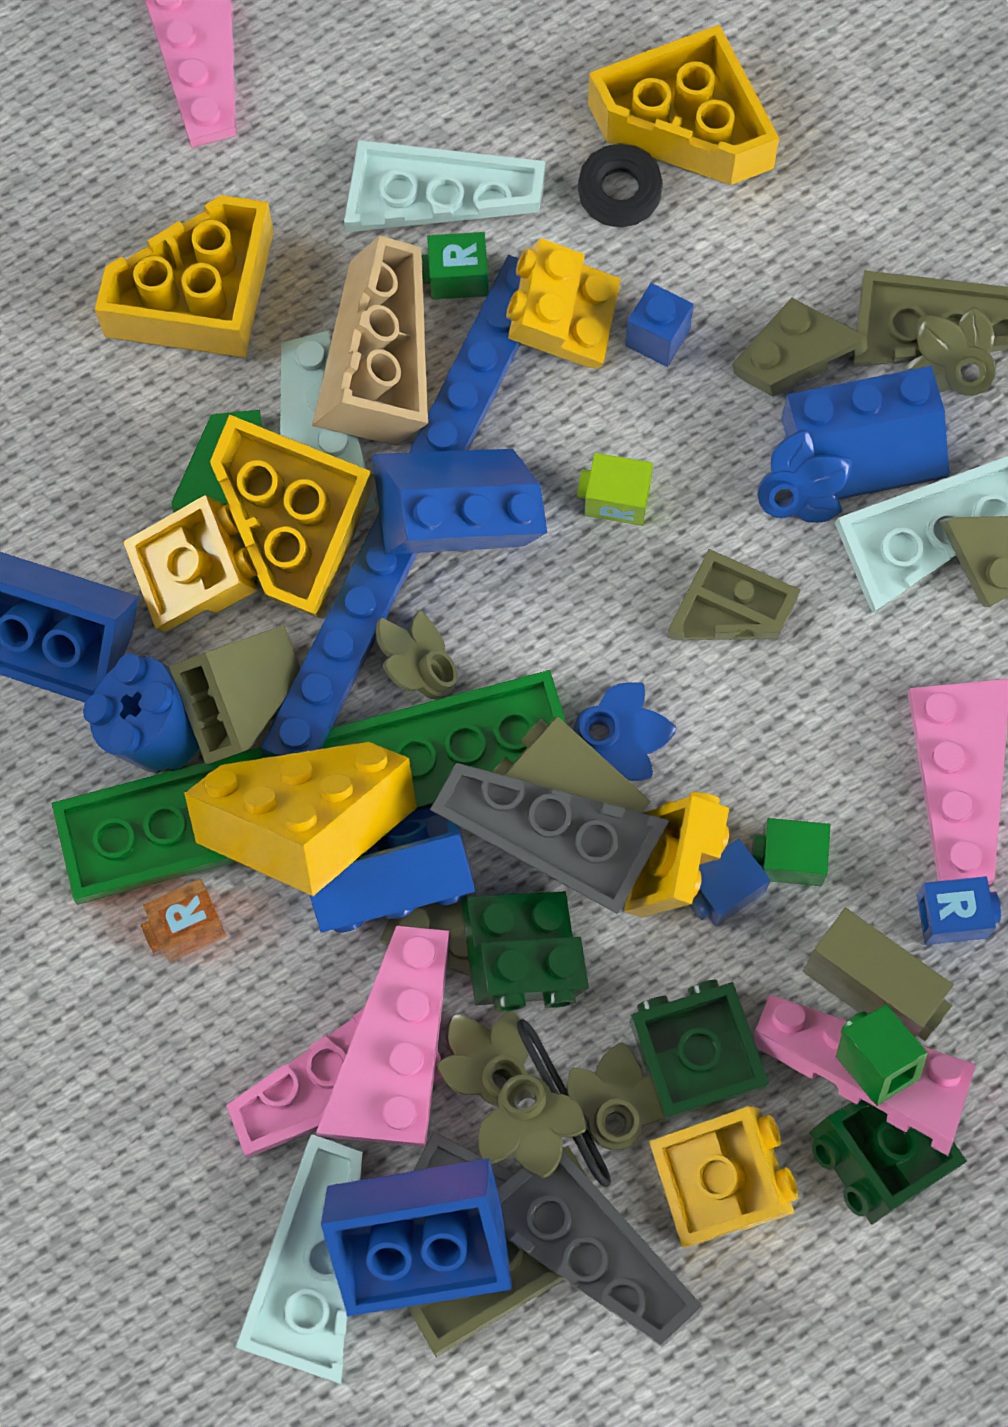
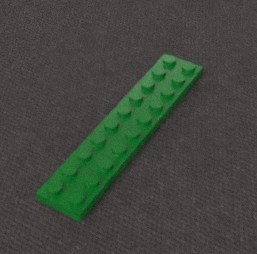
[51,670,567,905]

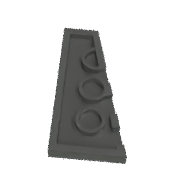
[430,763,669,914]
[497,1150,704,1347]

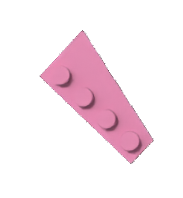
[145,0,236,148]
[908,679,1008,885]
[316,926,450,1147]
[753,994,976,1156]
[226,1008,443,1159]

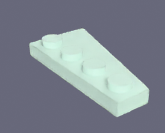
[344,140,546,233]
[280,331,377,512]
[835,456,1008,613]
[235,1134,363,1384]

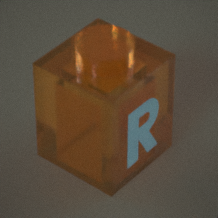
[140,879,228,962]

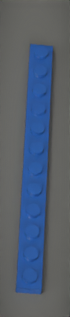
[261,254,521,757]

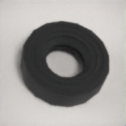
[578,143,663,228]

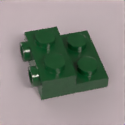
[461,891,589,1012]
[629,979,769,1120]
[809,1099,967,1225]

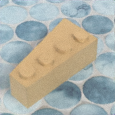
[312,235,428,446]

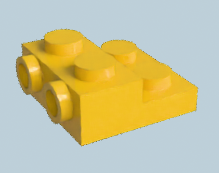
[506,238,621,369]
[123,495,258,632]
[624,792,729,918]
[649,1106,799,1247]

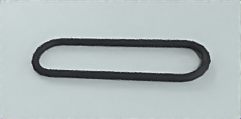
[517,1019,611,1187]

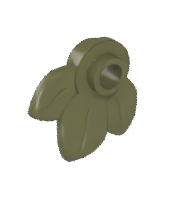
[903,307,996,396]
[376,610,458,700]
[436,1011,529,1107]
[567,1042,663,1150]
[478,1074,586,1178]

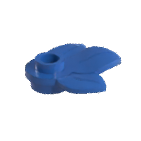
[757,429,852,523]
[574,682,676,781]

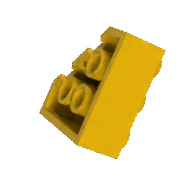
[588,24,779,185]
[94,195,274,358]
[210,415,375,619]
[185,742,417,896]

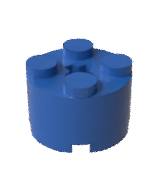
[83,653,200,773]

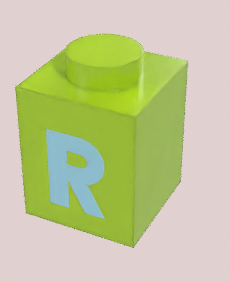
[577,452,654,526]

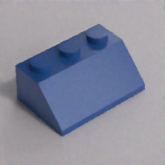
[781,366,950,500]
[372,449,548,555]
[0,552,139,703]
[309,806,475,933]
[320,1158,511,1317]

